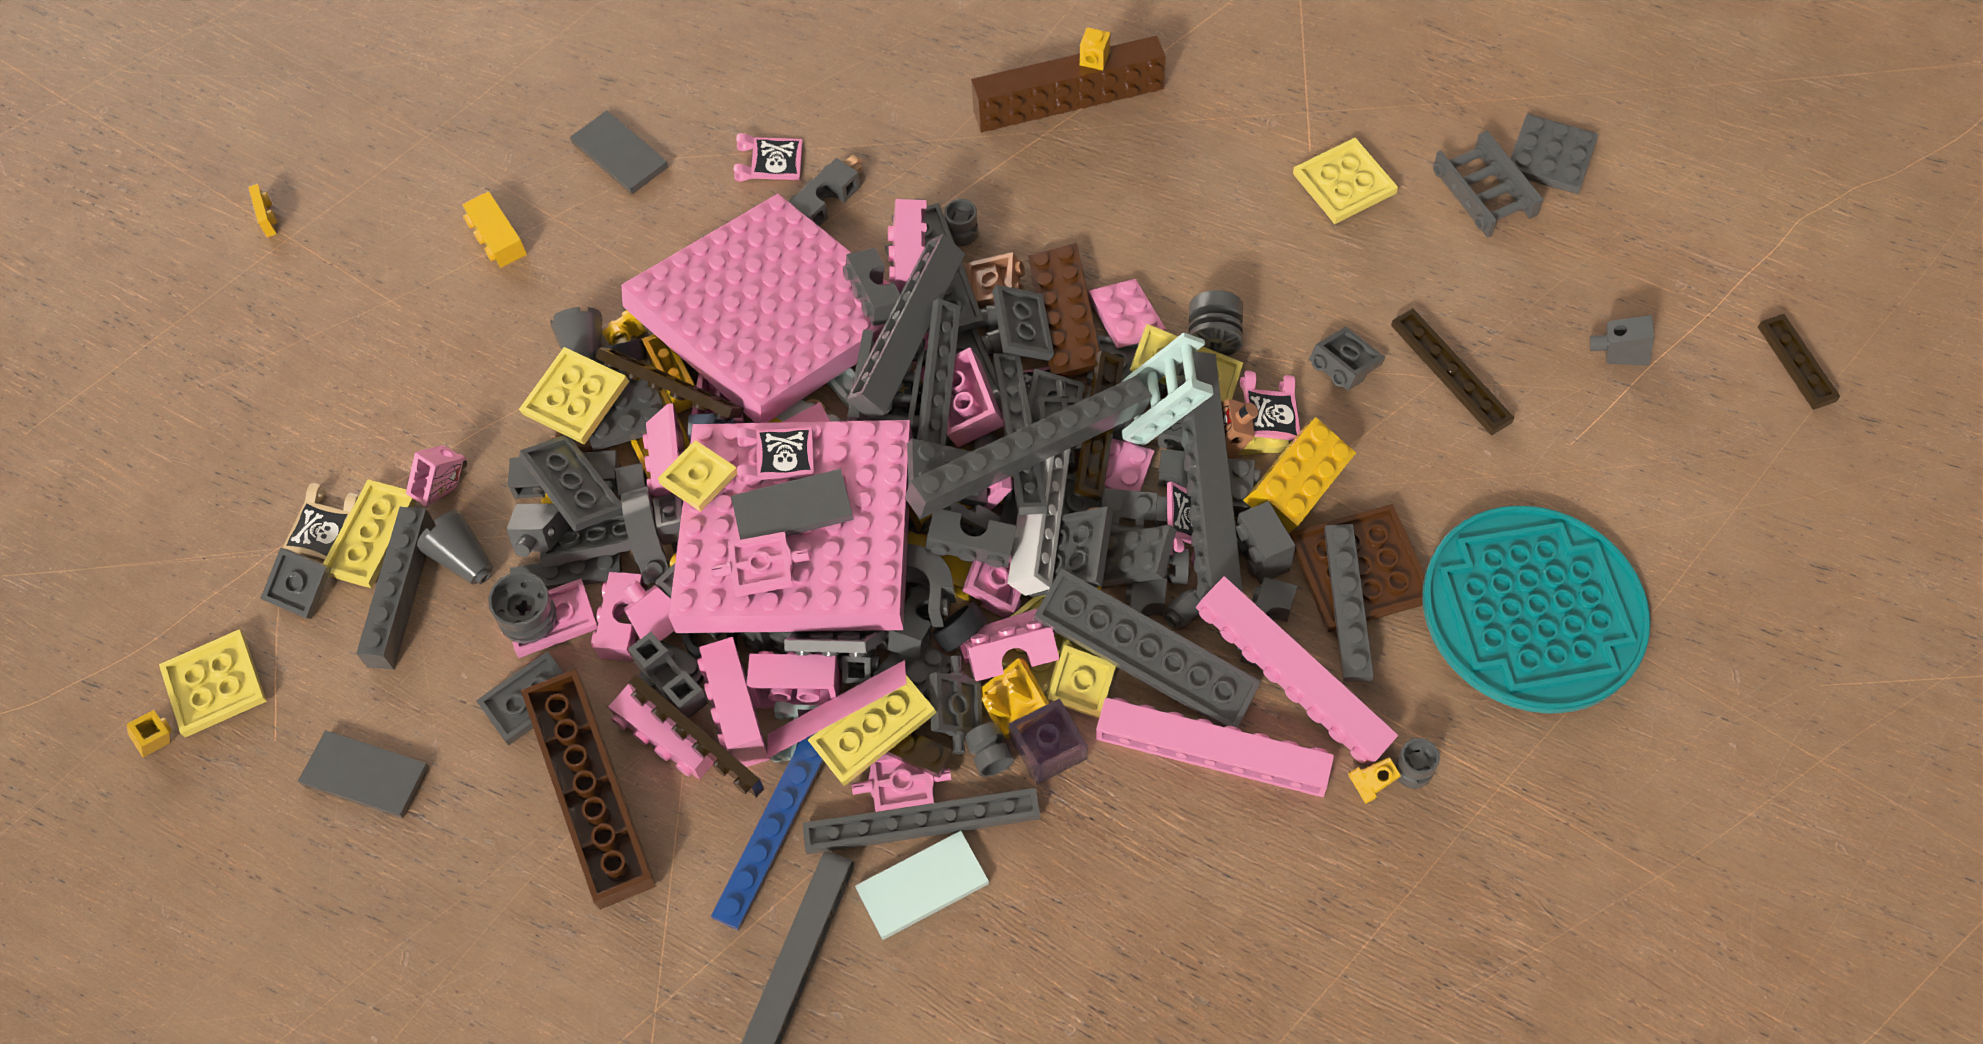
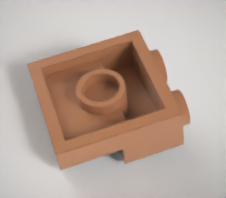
[966,252,1025,307]

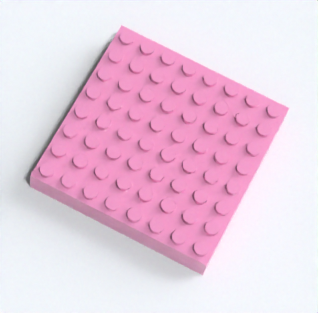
[621,194,901,423]
[669,420,913,633]

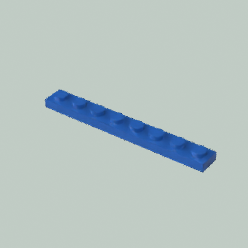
[711,732,824,931]

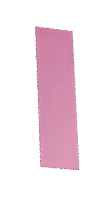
[767,660,907,759]

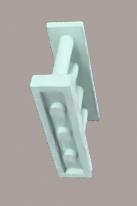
[1121,333,1214,446]

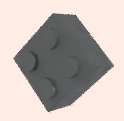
[1235,501,1296,584]

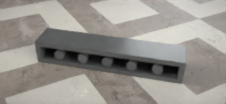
[356,507,435,670]

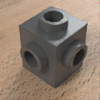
[838,649,880,685]

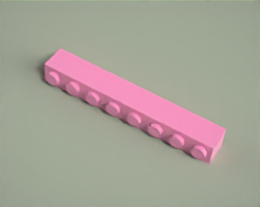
[1196,576,1398,766]
[1096,698,1334,798]

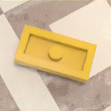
[248,184,278,237]

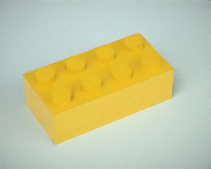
[1243,417,1356,533]

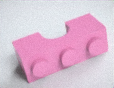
[591,572,647,661]
[965,620,1059,681]

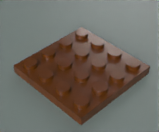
[1289,504,1425,632]

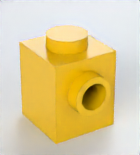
[1080,27,1110,70]
[127,710,172,758]

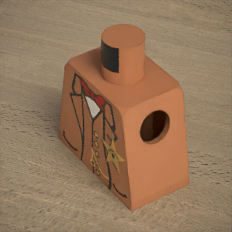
[1221,399,1258,459]

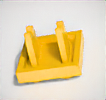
[981,658,1051,739]

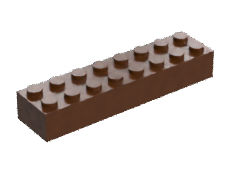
[971,35,1166,132]
[520,669,657,910]

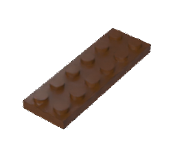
[1028,243,1100,378]

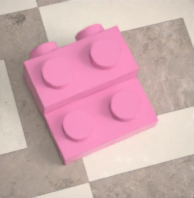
[962,555,1021,618]

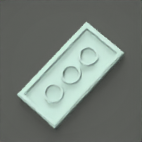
[855,831,989,941]

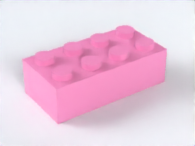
[697,637,770,767]

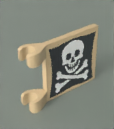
[283,483,359,560]

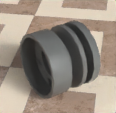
[1189,290,1243,356]
[488,571,557,644]

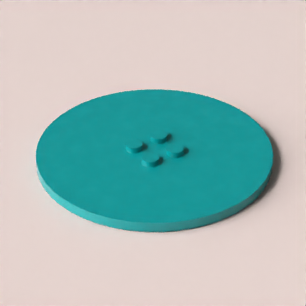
[1422,506,1650,713]

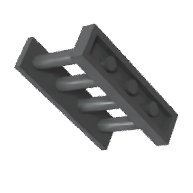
[1433,131,1544,238]
[847,329,927,432]

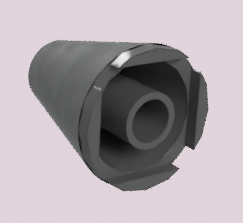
[550,307,603,362]
[417,510,493,585]

